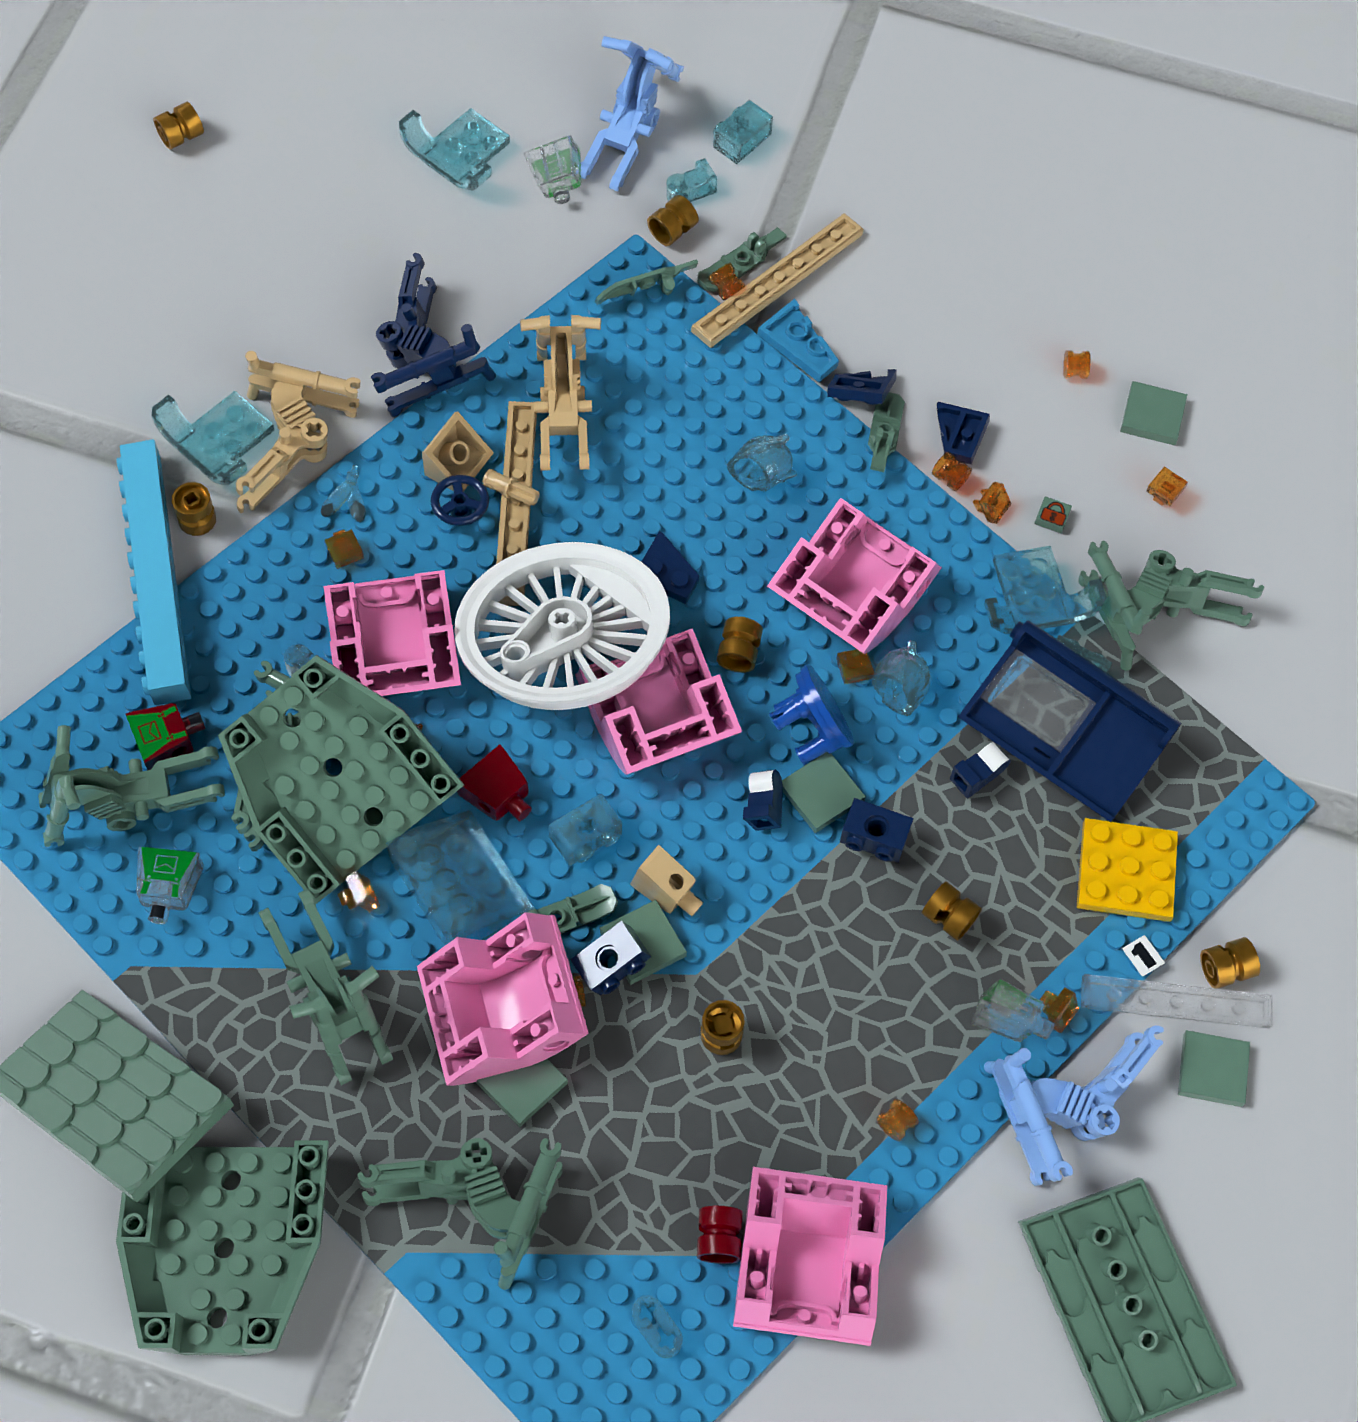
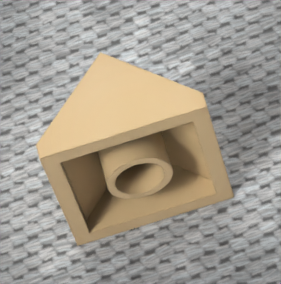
[422,411,494,492]

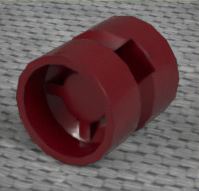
[697,1205,743,1264]

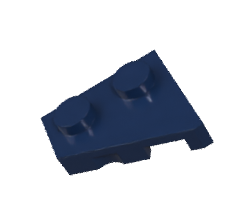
[828,369,897,405]
[937,402,990,465]
[641,531,699,604]

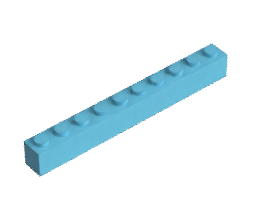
[116,439,191,706]

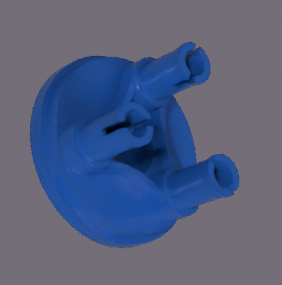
[769,664,854,766]

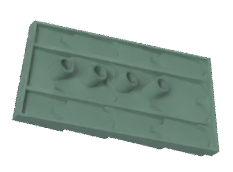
[0,990,234,1203]
[1018,1177,1237,1422]

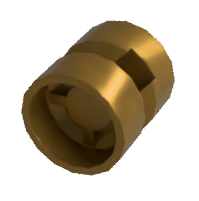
[153,101,204,150]
[647,195,699,246]
[172,482,216,536]
[717,617,763,673]
[922,881,982,941]
[1200,937,1260,989]
[701,1000,745,1055]

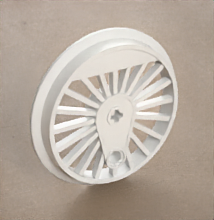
[454,542,670,710]

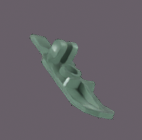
[697,227,787,292]
[595,259,698,305]
[868,392,905,472]
[494,884,618,934]

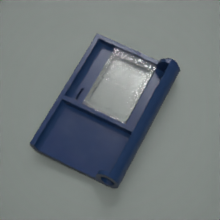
[958,620,1182,822]

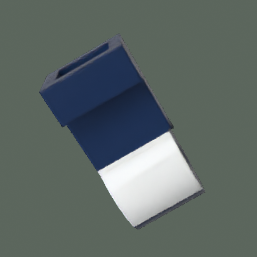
[950,742,1011,799]
[743,769,783,831]

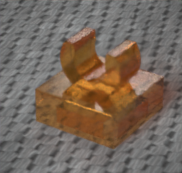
[1146,467,1188,506]
[973,482,1012,524]
[324,529,364,569]
[836,649,874,685]
[337,872,380,912]
[1039,987,1079,1033]

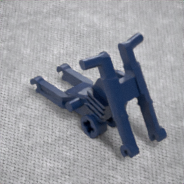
[371,253,496,417]

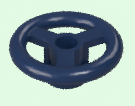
[431,475,489,526]

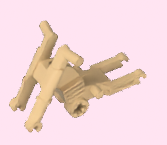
[520,315,601,471]
[236,351,361,513]

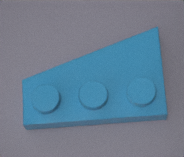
[757,298,839,383]

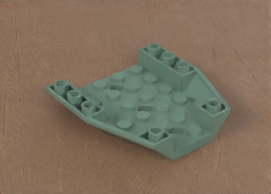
[218,655,464,904]
[116,1140,329,1356]

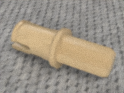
[482,469,540,506]

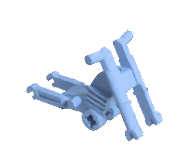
[577,36,684,191]
[984,1025,1164,1186]

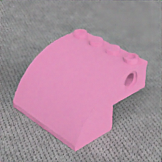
[767,498,942,654]
[323,570,461,696]
[575,628,742,775]
[417,912,589,1086]
[733,1167,887,1346]

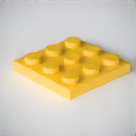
[1077,818,1178,922]

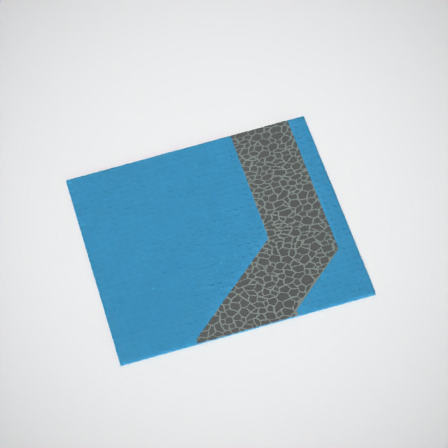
[0,235,1315,1422]

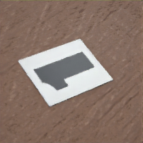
[1122,935,1165,977]

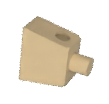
[630,845,704,917]

